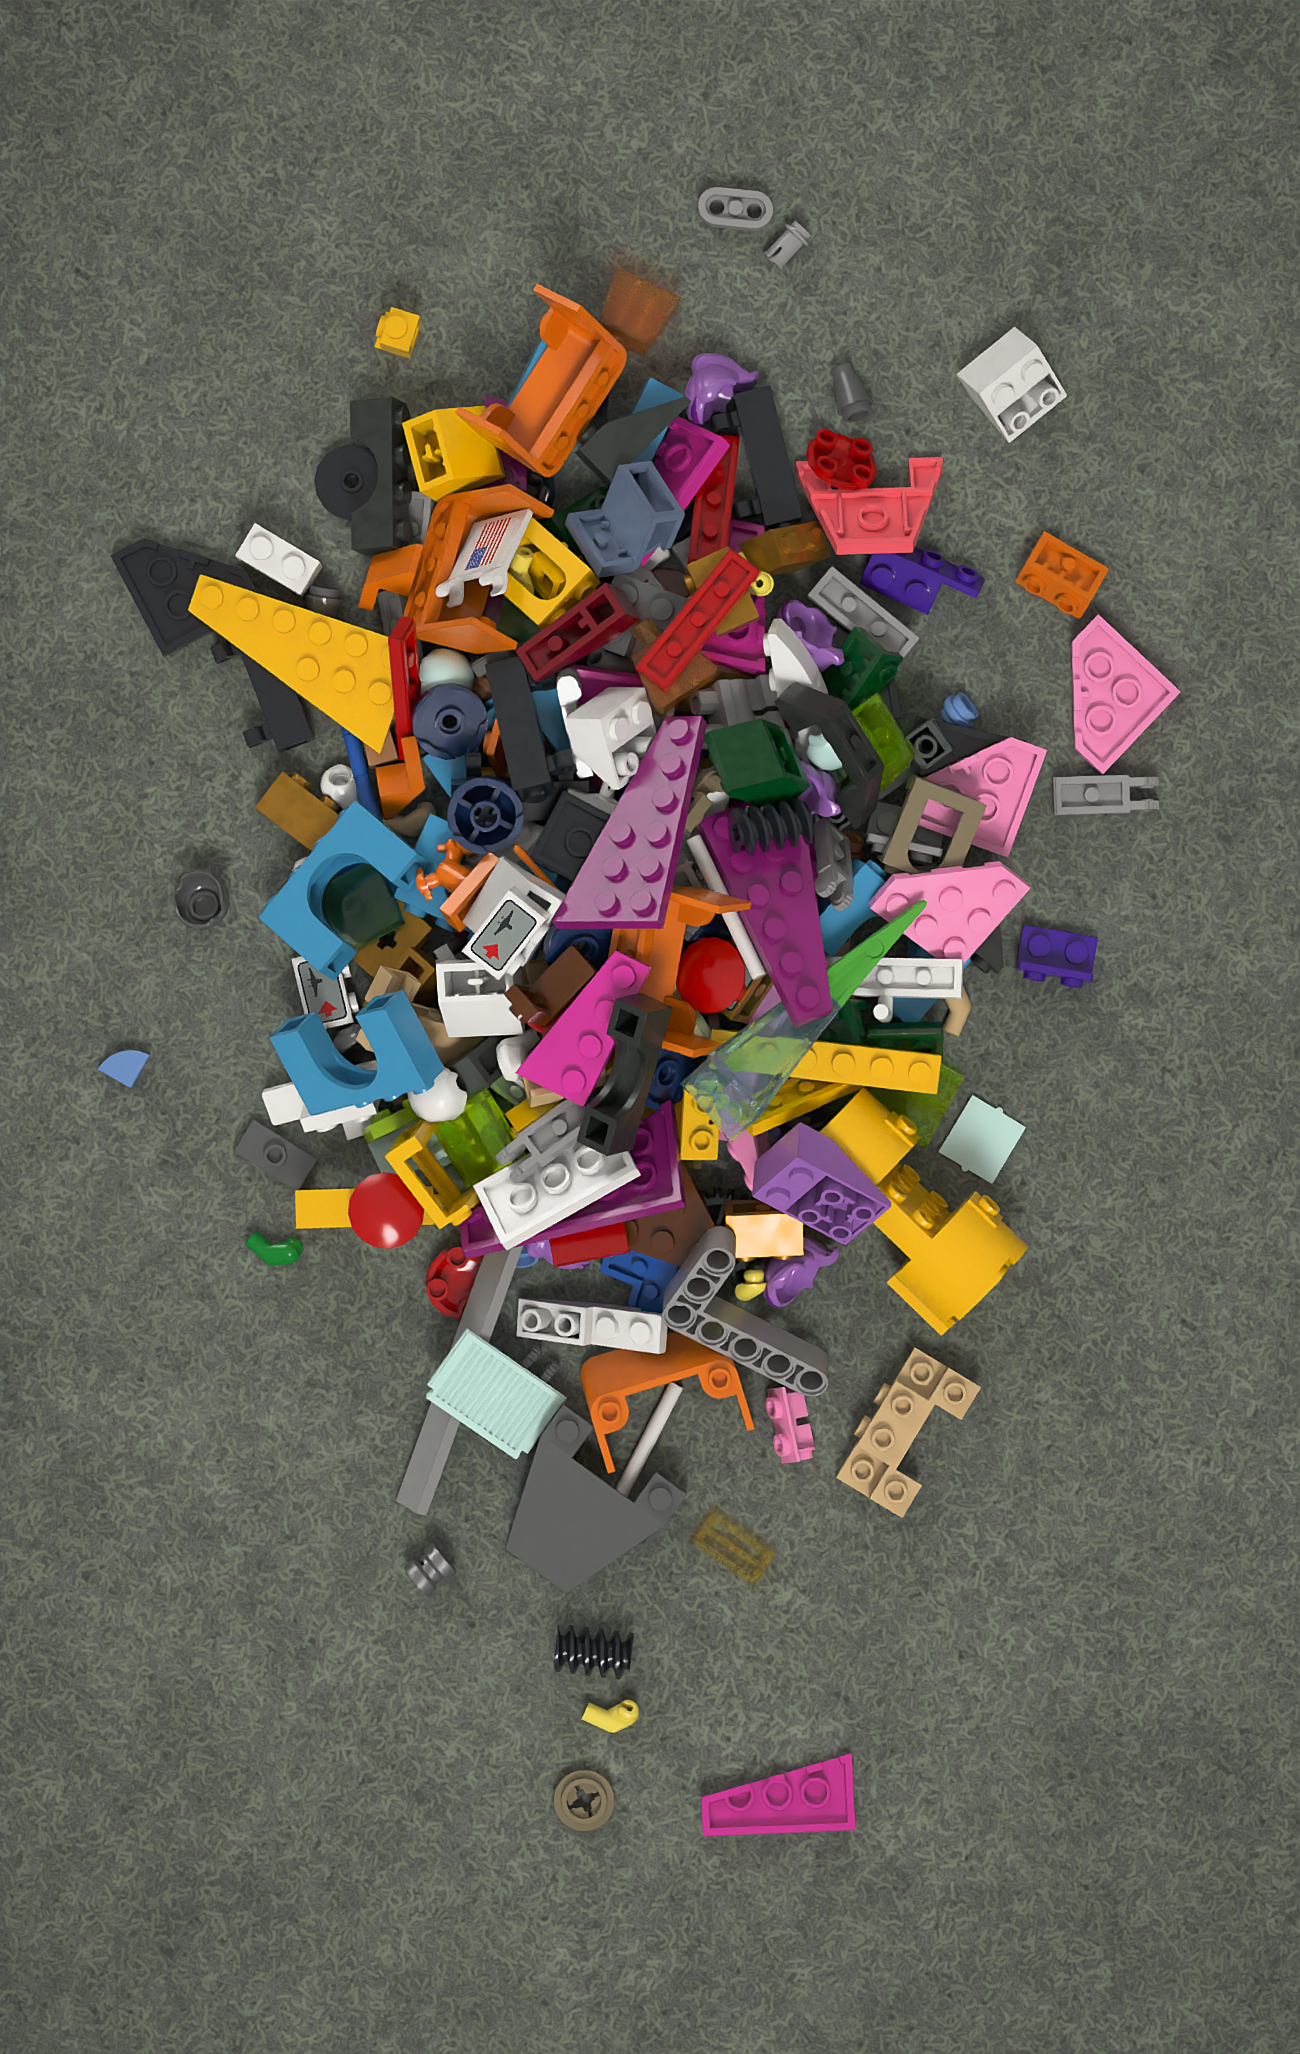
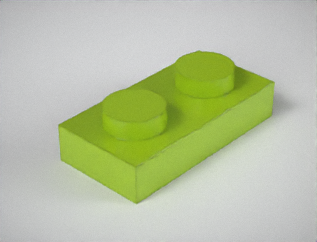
[362,1099,421,1144]

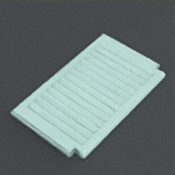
[426,1328,567,1459]

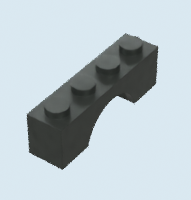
[350,397,412,557]
[576,993,673,1156]

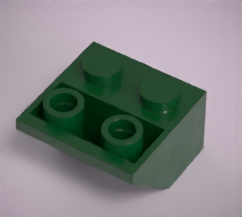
[704,718,810,808]

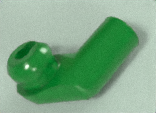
[245,1231,304,1266]

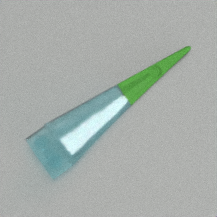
[680,900,927,1142]

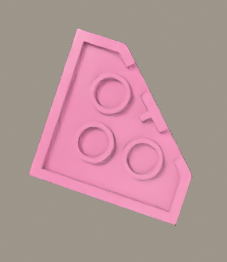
[1071,614,1180,775]
[918,737,1047,857]
[868,861,1030,963]

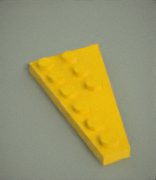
[188,574,395,755]

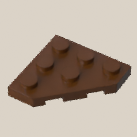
[625,1160,721,1267]

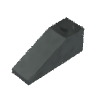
[575,396,691,485]

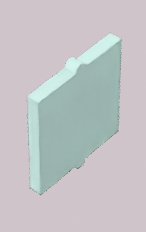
[938,1095,1026,1184]

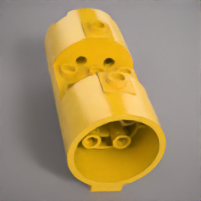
[819,1087,1029,1336]

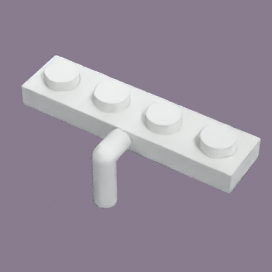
[825,956,964,1023]

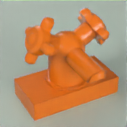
[415,838,499,932]

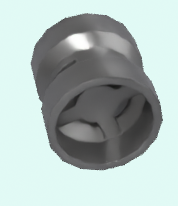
[404,1543,457,1596]

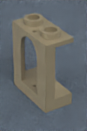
[876,773,987,875]

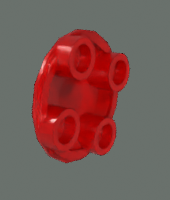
[806,429,877,491]
[676,937,746,1013]
[348,1172,424,1249]
[426,1245,484,1320]

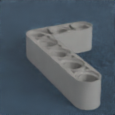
[662,1226,829,1397]

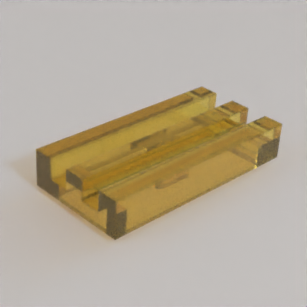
[691,1511,776,1586]

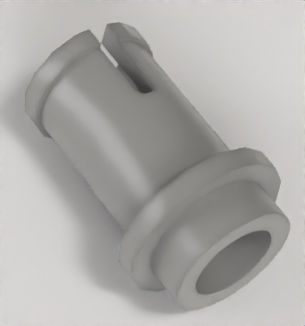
[763,221,811,270]

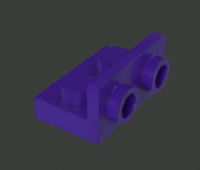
[1015,925,1098,988]

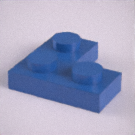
[599,1250,680,1313]

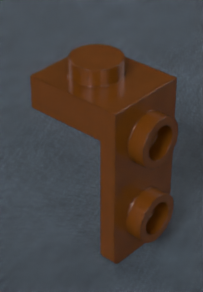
[504,946,597,1027]

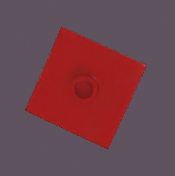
[549,1221,630,1267]

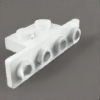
[262,1060,380,1132]

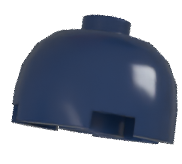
[447,776,524,854]

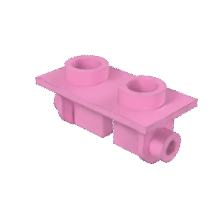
[766,1386,815,1464]

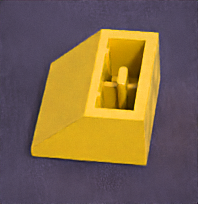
[402,406,505,502]

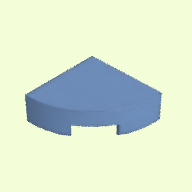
[98,1050,150,1088]

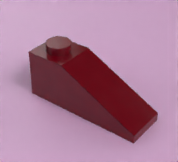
[515,583,641,682]

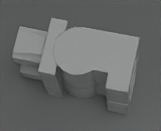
[689,674,785,750]

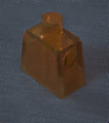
[599,266,681,356]
[631,618,719,717]

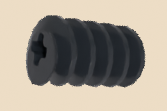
[727,798,814,855]
[554,1625,634,1680]

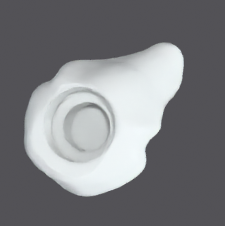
[320,764,359,810]
[496,1028,541,1081]

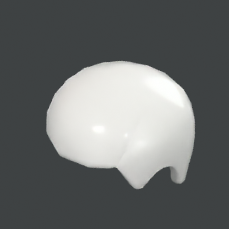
[407,1067,467,1122]

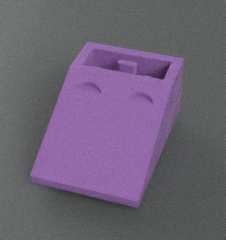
[752,1122,891,1245]

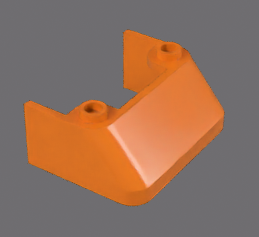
[455,284,627,477]
[403,484,554,654]
[608,884,752,1057]
[580,1331,755,1474]

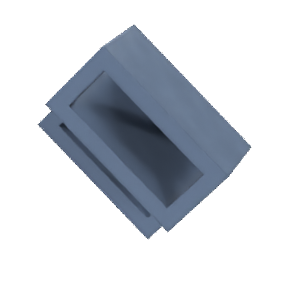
[565,461,685,578]

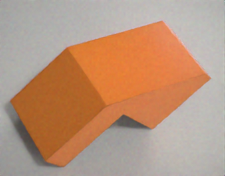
[358,543,423,611]
[375,736,425,820]

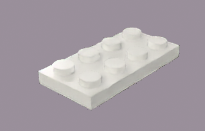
[473,1142,641,1250]

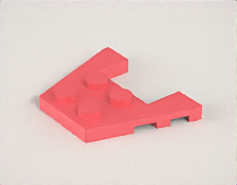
[796,457,943,555]

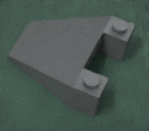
[505,1403,687,1593]

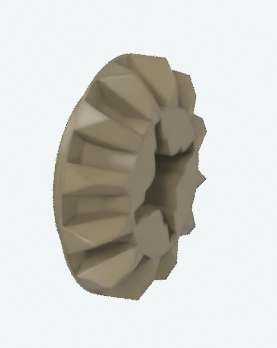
[554,1769,615,1831]

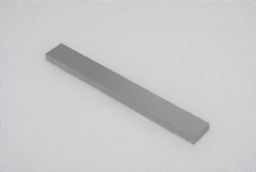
[396,1245,524,1516]

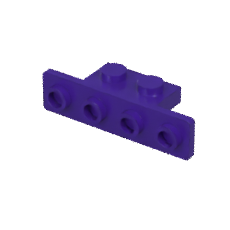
[859,547,985,615]

